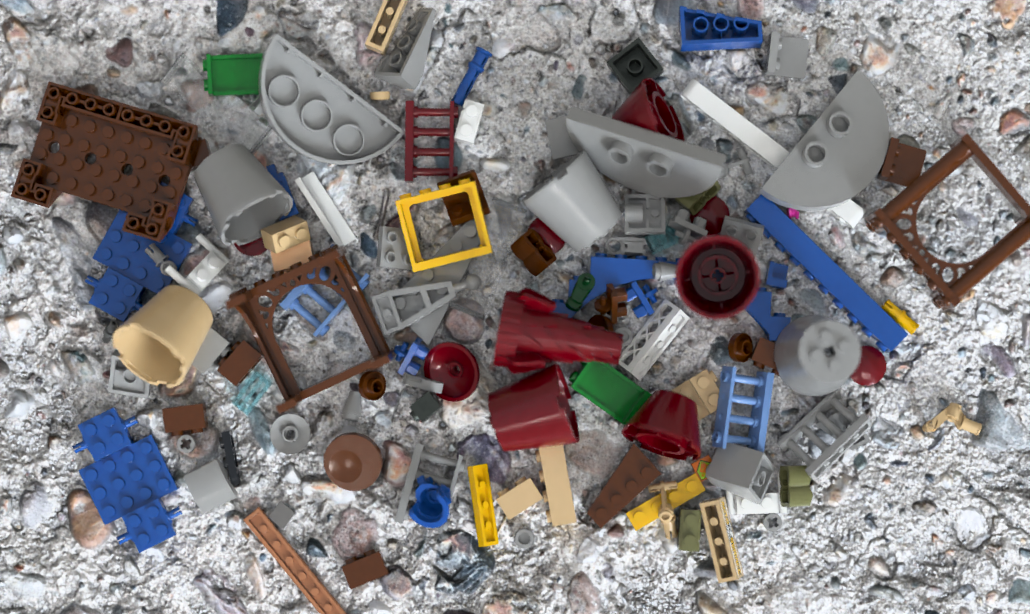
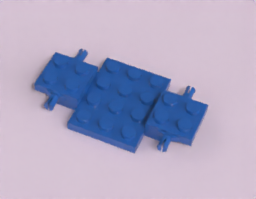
[85,181,198,322]
[72,407,183,553]

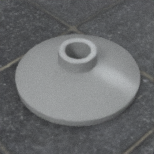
[270,414,311,454]

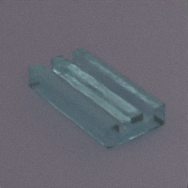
[232,371,273,416]

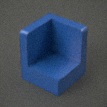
[764,261,788,289]

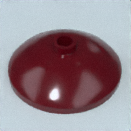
[424,342,480,402]

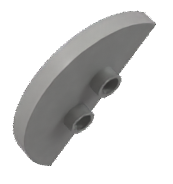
[258,33,405,165]
[758,69,889,211]
[566,106,727,198]

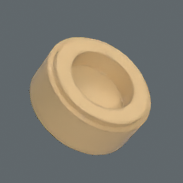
[370,91,390,100]

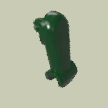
[565,273,595,312]

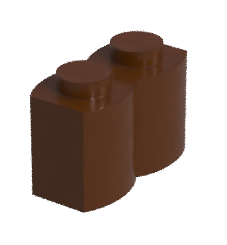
[510,228,557,276]

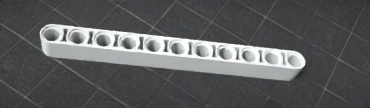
[680,79,866,229]

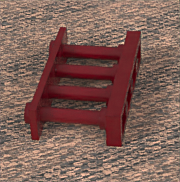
[405,100,458,183]

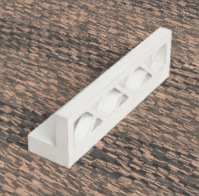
[295,171,357,247]
[618,299,689,381]

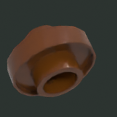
[728,333,753,363]
[358,370,386,401]

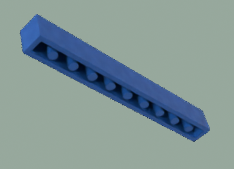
[744,195,908,352]

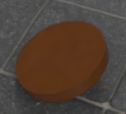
[323,432,383,491]

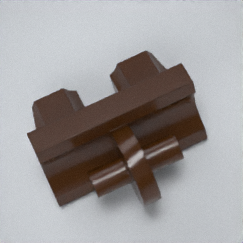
[594,283,627,324]

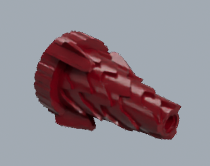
[494,287,623,374]

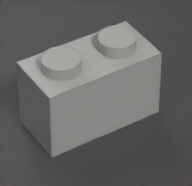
[192,328,232,375]

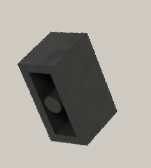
[409,391,442,423]

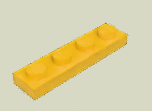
[467,464,499,547]
[626,473,706,531]

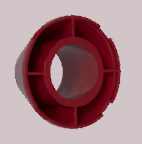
[612,77,685,142]
[622,390,701,460]

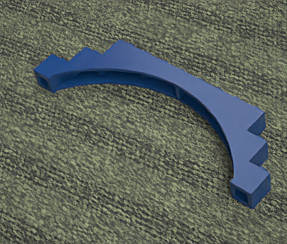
[552,253,791,342]

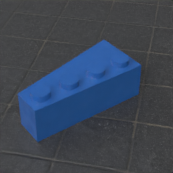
[678,6,763,52]

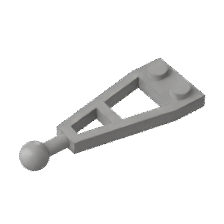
[371,274,481,336]

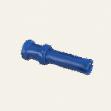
[451,46,492,107]

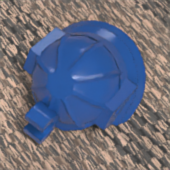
[409,475,452,528]

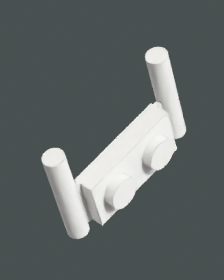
[164,233,230,295]
[726,472,787,514]

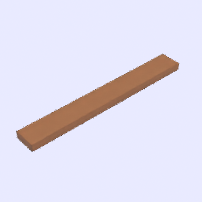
[243,507,347,614]

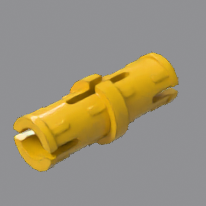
[881,299,920,335]

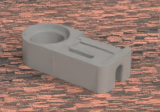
[605,237,646,256]
[402,373,444,394]

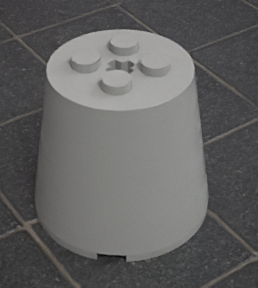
[194,144,293,246]
[521,150,623,252]
[774,315,861,396]

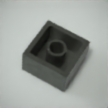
[607,37,663,95]

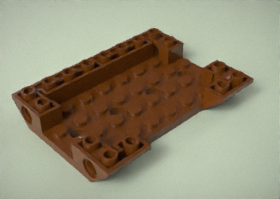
[11,82,198,242]

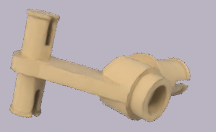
[922,403,982,436]
[648,480,678,539]

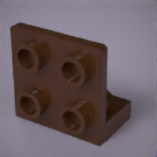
[877,137,927,187]
[437,169,491,227]

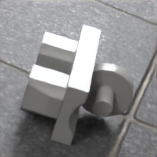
[667,209,708,245]

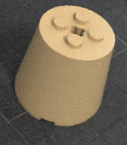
[112,285,213,388]

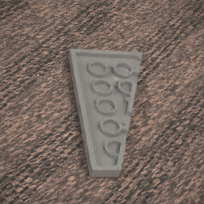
[393,220,480,347]

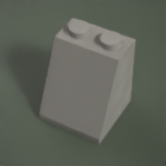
[705,443,775,505]

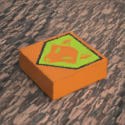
[691,454,712,482]

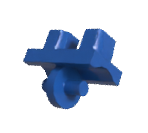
[626,281,658,319]
[393,337,430,376]

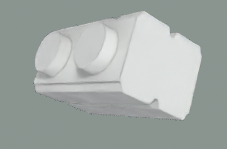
[454,99,485,146]

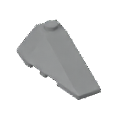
[374,8,436,89]

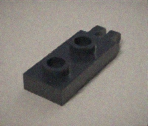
[219,431,241,486]

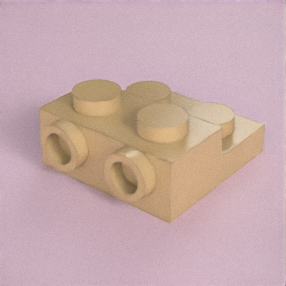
[671,369,719,421]

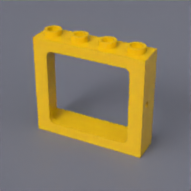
[395,178,493,272]

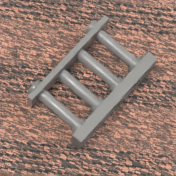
[777,389,873,482]
[394,443,466,535]

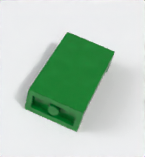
[203,53,263,97]
[568,361,652,425]

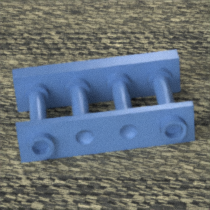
[279,244,370,337]
[712,366,774,452]

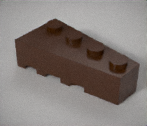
[587,443,661,528]

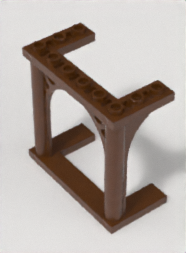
[864,133,1030,310]
[225,244,396,414]

